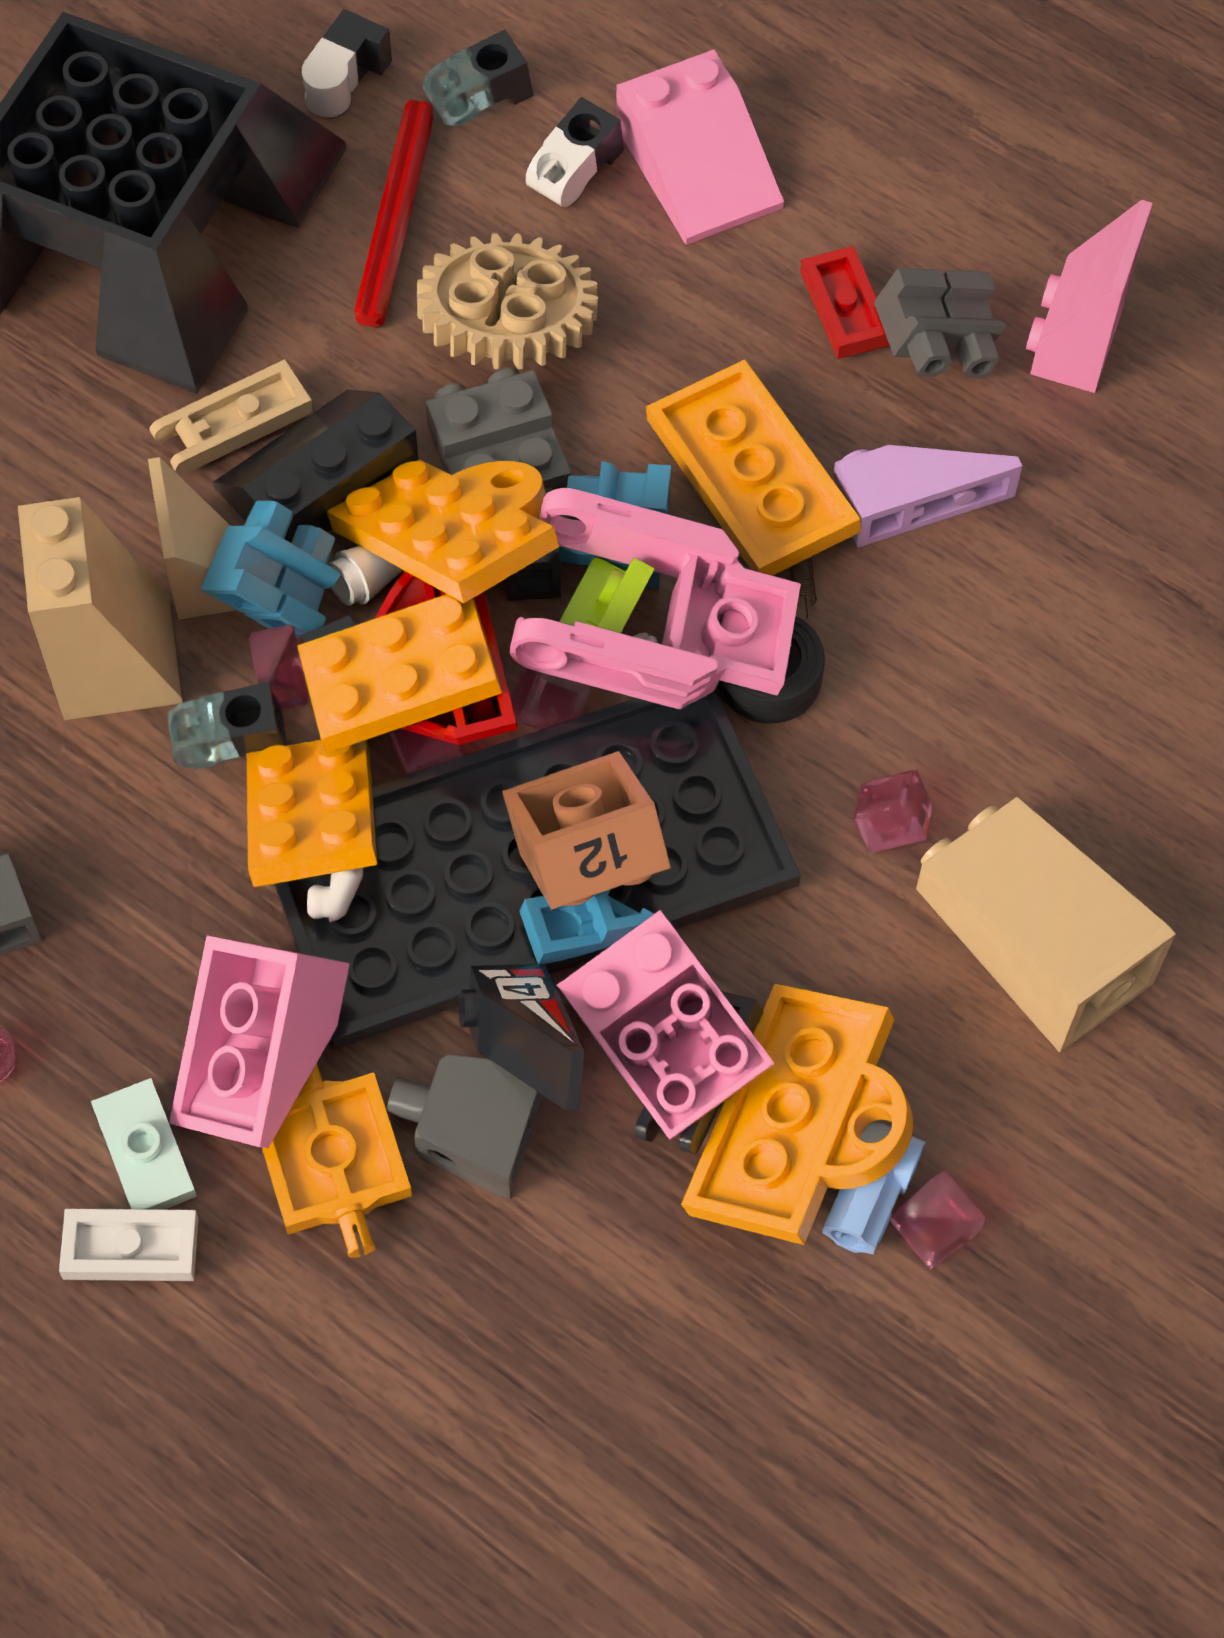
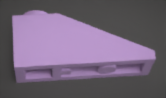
[833,445,1023,548]

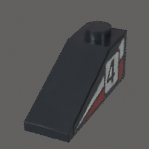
[458,964,584,1111]

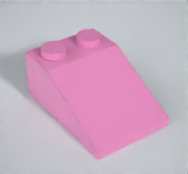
[616,50,784,245]
[1026,200,1153,393]
[169,936,350,1148]

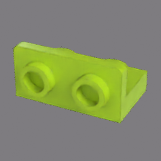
[559,557,655,633]

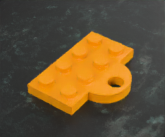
[327,459,559,603]
[681,983,913,1245]

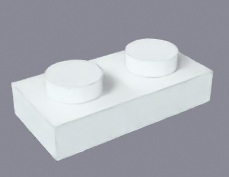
[59,1209,199,1281]

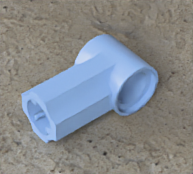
[822,1121,926,1255]

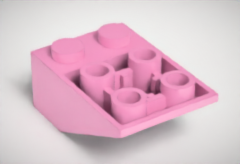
[557,910,774,1140]

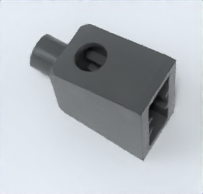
[387,1055,544,1199]

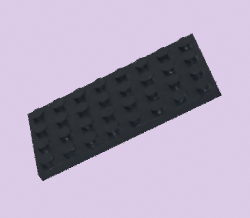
[273,690,801,1049]

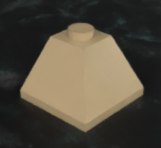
[148,457,235,620]

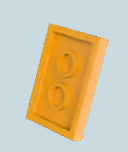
[297,594,502,753]
[246,740,377,887]

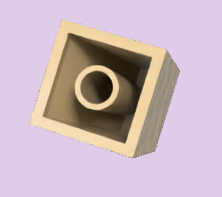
[18,497,183,720]
[916,797,1176,1053]

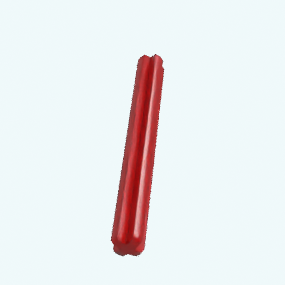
[354,99,434,328]

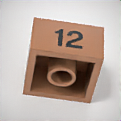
[502,751,671,910]

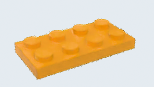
[646,359,861,576]

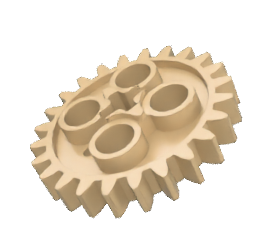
[417,233,598,369]

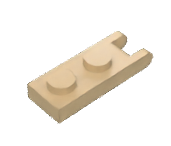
[149,359,313,475]

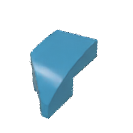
[519,889,654,964]

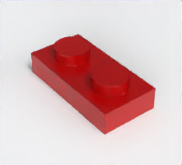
[800,246,890,359]

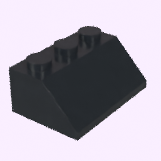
[213,389,419,543]

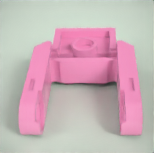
[510,488,801,709]

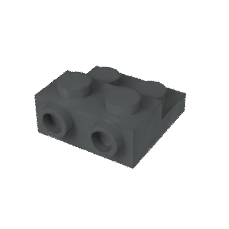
[426,367,572,490]

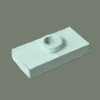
[91,1078,197,1210]

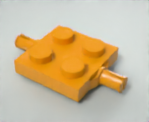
[262,1063,412,1258]

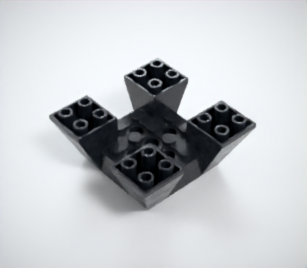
[0,12,347,394]

